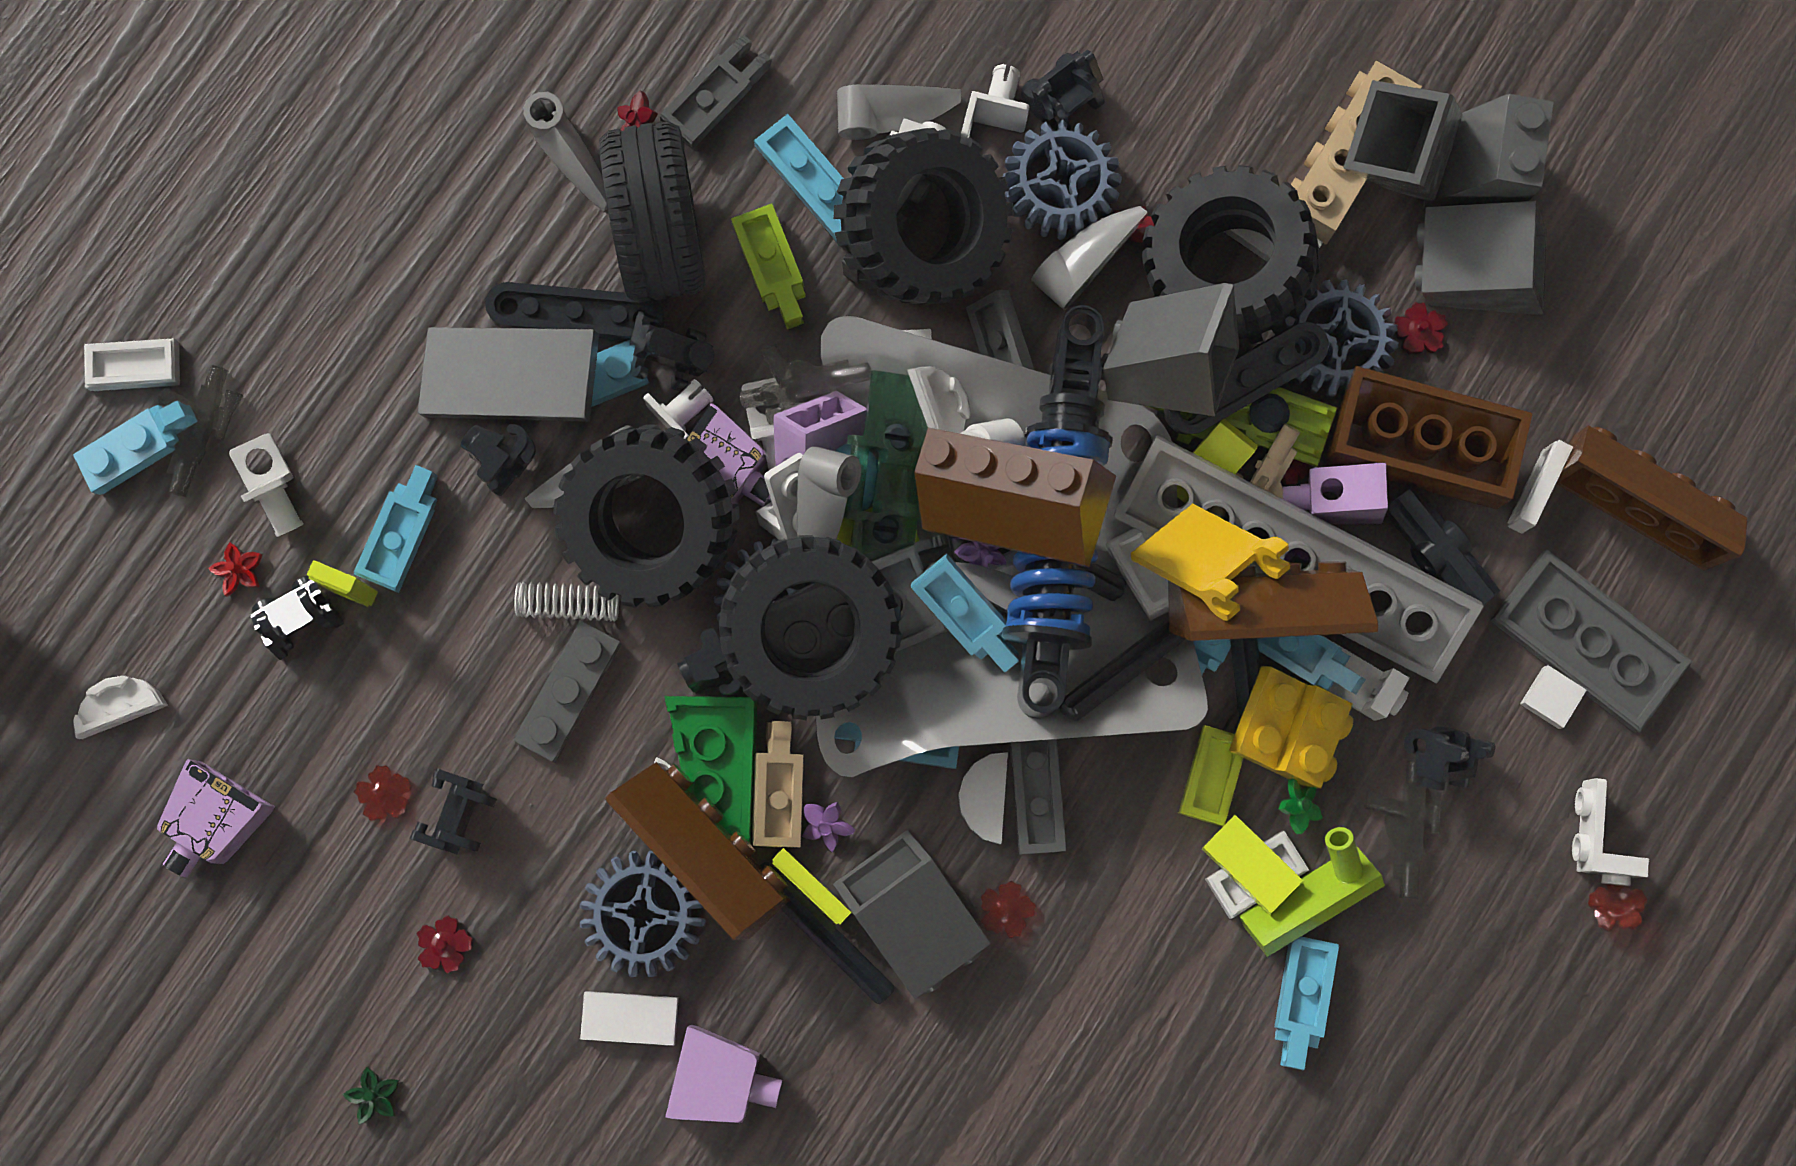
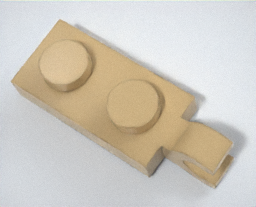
[751,721,803,847]

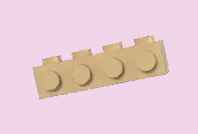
[1291,61,1422,244]

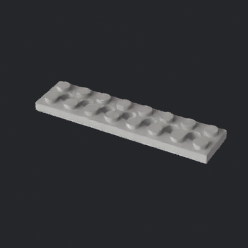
[1114,435,1484,684]

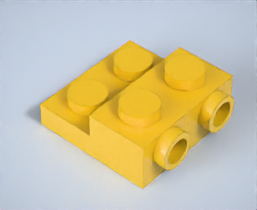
[1229,666,1353,789]

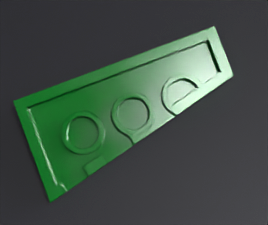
[664,696,758,857]

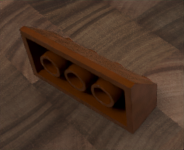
[1324,366,1533,509]
[1556,425,1747,571]
[914,427,1116,568]
[1168,561,1378,641]
[604,762,790,940]

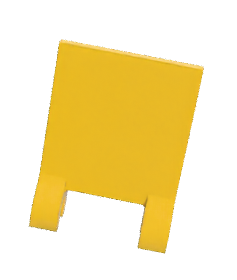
[1130,503,1290,621]

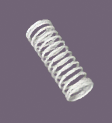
[514,582,619,622]

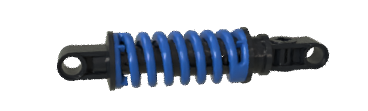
[1002,305,1113,719]

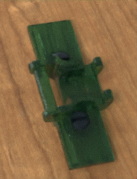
[843,370,928,561]

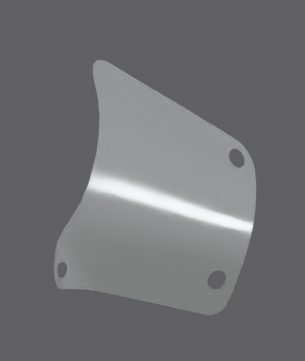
[816,316,1208,777]

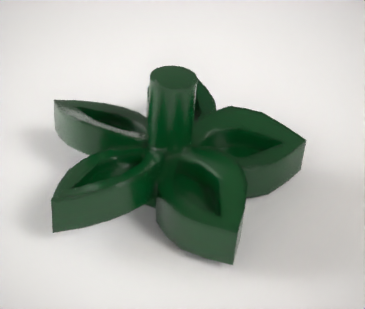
[342,1067,400,1125]

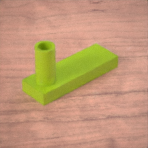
[1239,827,1385,957]

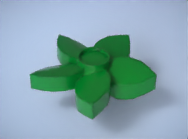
[1279,779,1323,834]

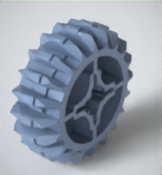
[1003,120,1122,240]
[1282,279,1399,399]
[580,851,706,977]

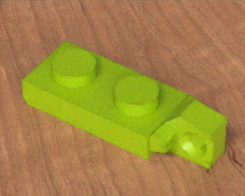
[731,204,806,330]

